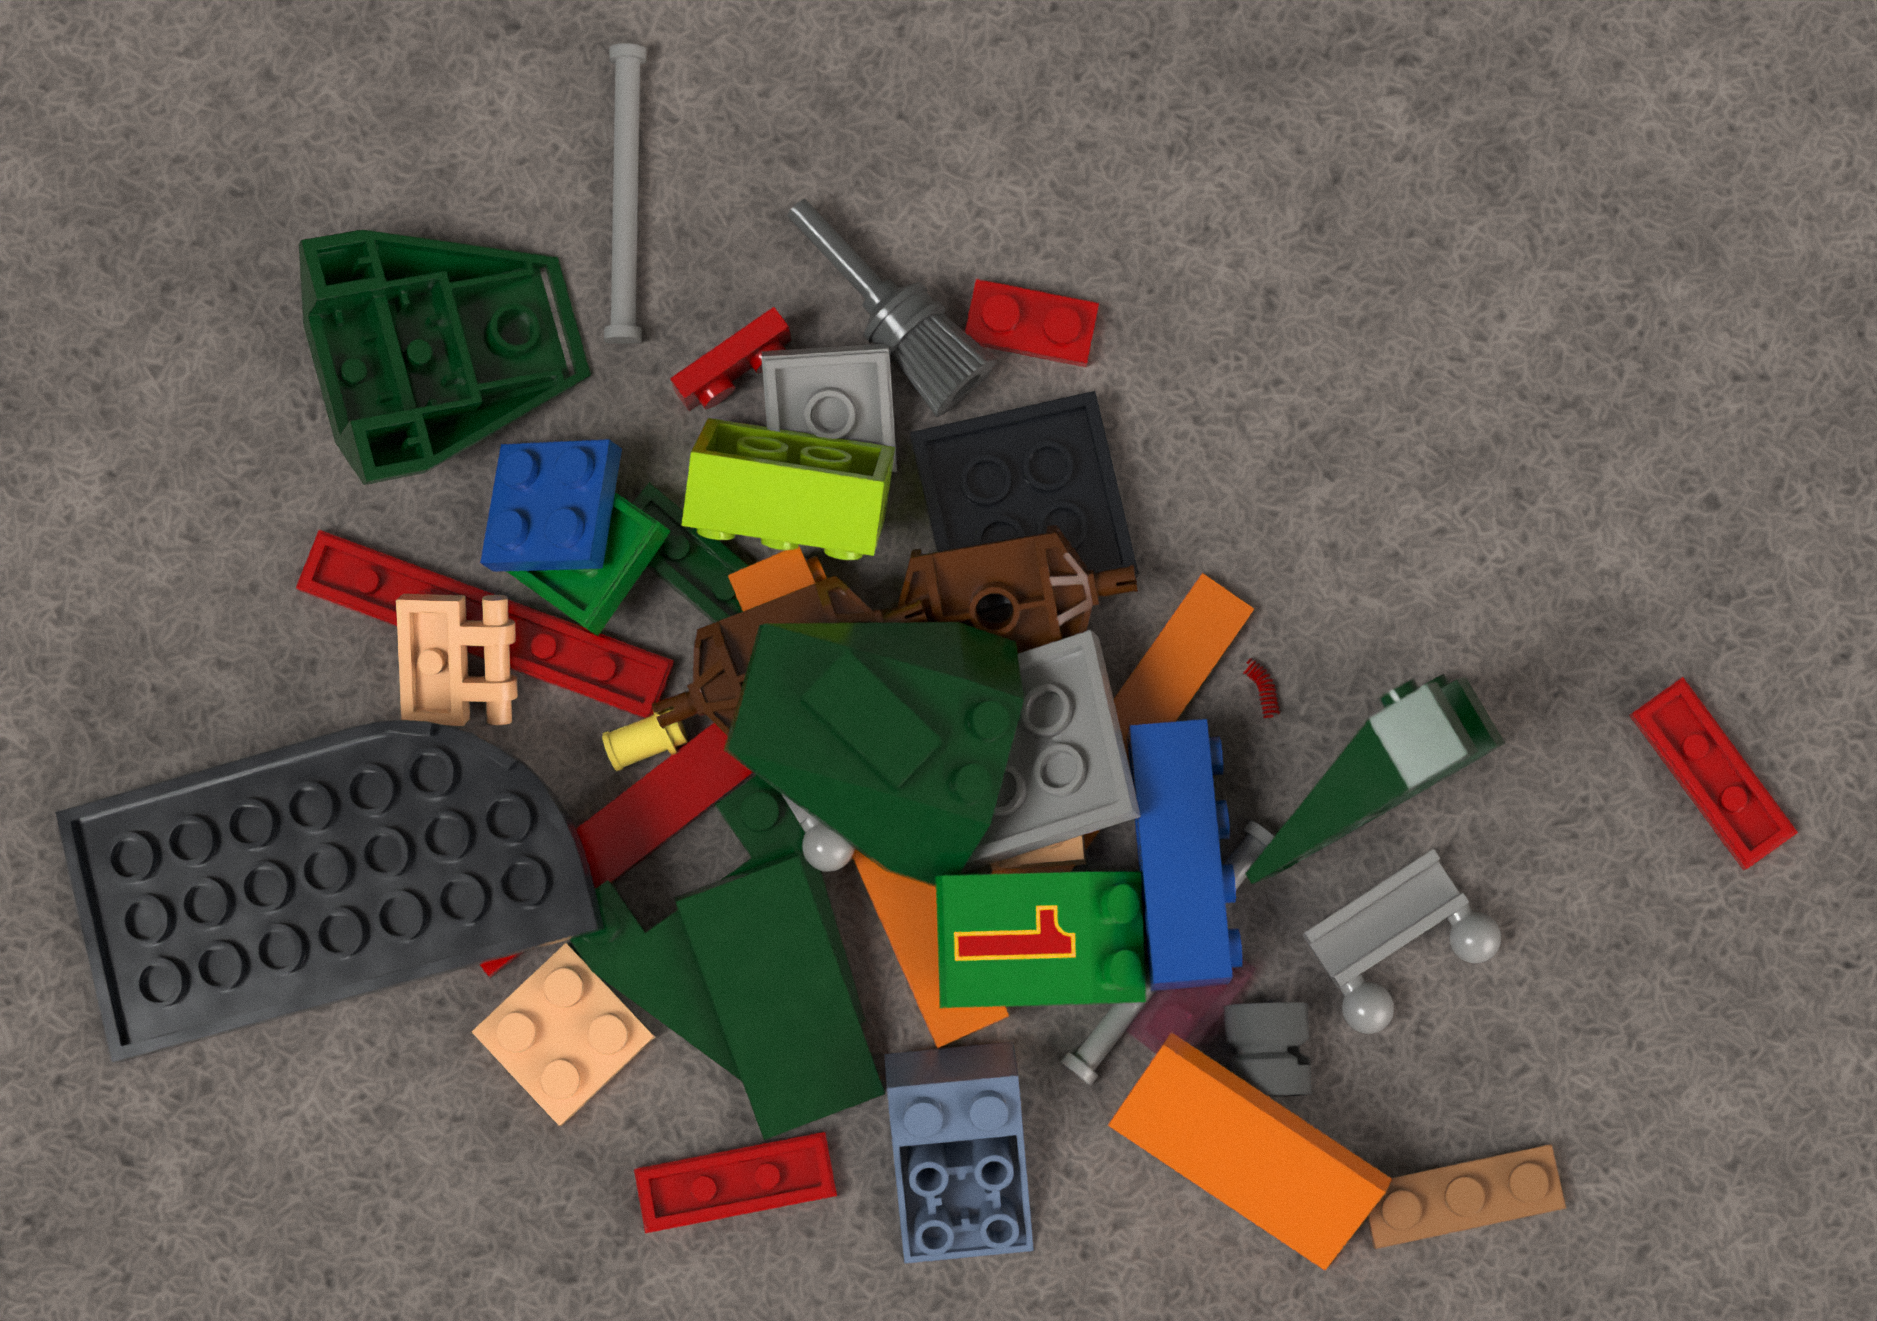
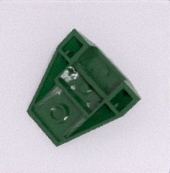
[299,229,591,485]
[724,622,1024,887]

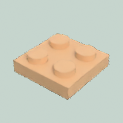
[472,943,655,1126]

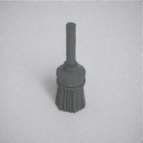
[787,199,998,417]

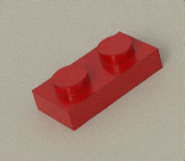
[965,279,1099,367]
[670,307,792,411]

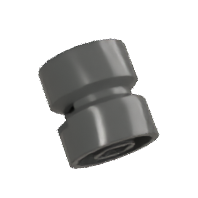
[1224,1002,1312,1097]

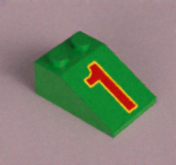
[935,872,1146,1008]

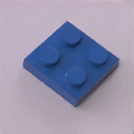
[480,439,622,572]

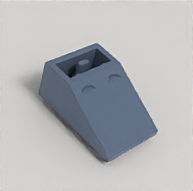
[884,1042,1034,1264]

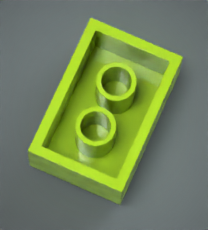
[682,418,895,560]

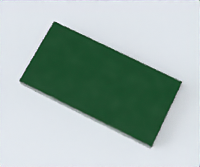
[674,852,885,1140]

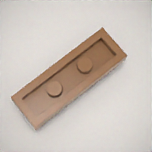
[1367,1144,1566,1249]

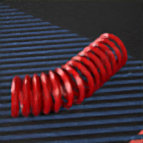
[1243,658,1281,719]

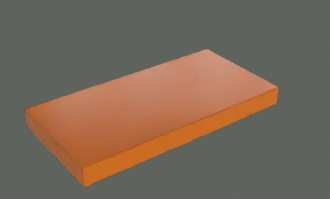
[1108,1032,1392,1270]

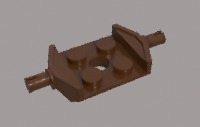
[873,525,1138,654]
[652,575,929,736]

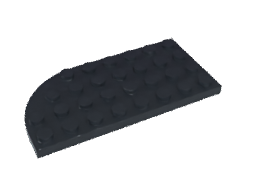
[56,720,605,1062]

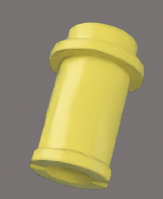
[602,709,688,771]

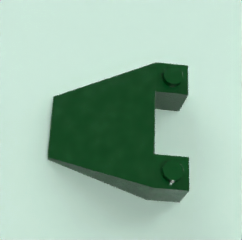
[1245,674,1505,884]
[570,775,866,1081]

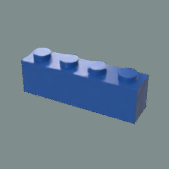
[1127,719,1242,991]

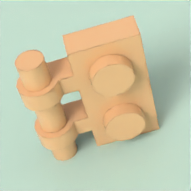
[396,594,518,726]

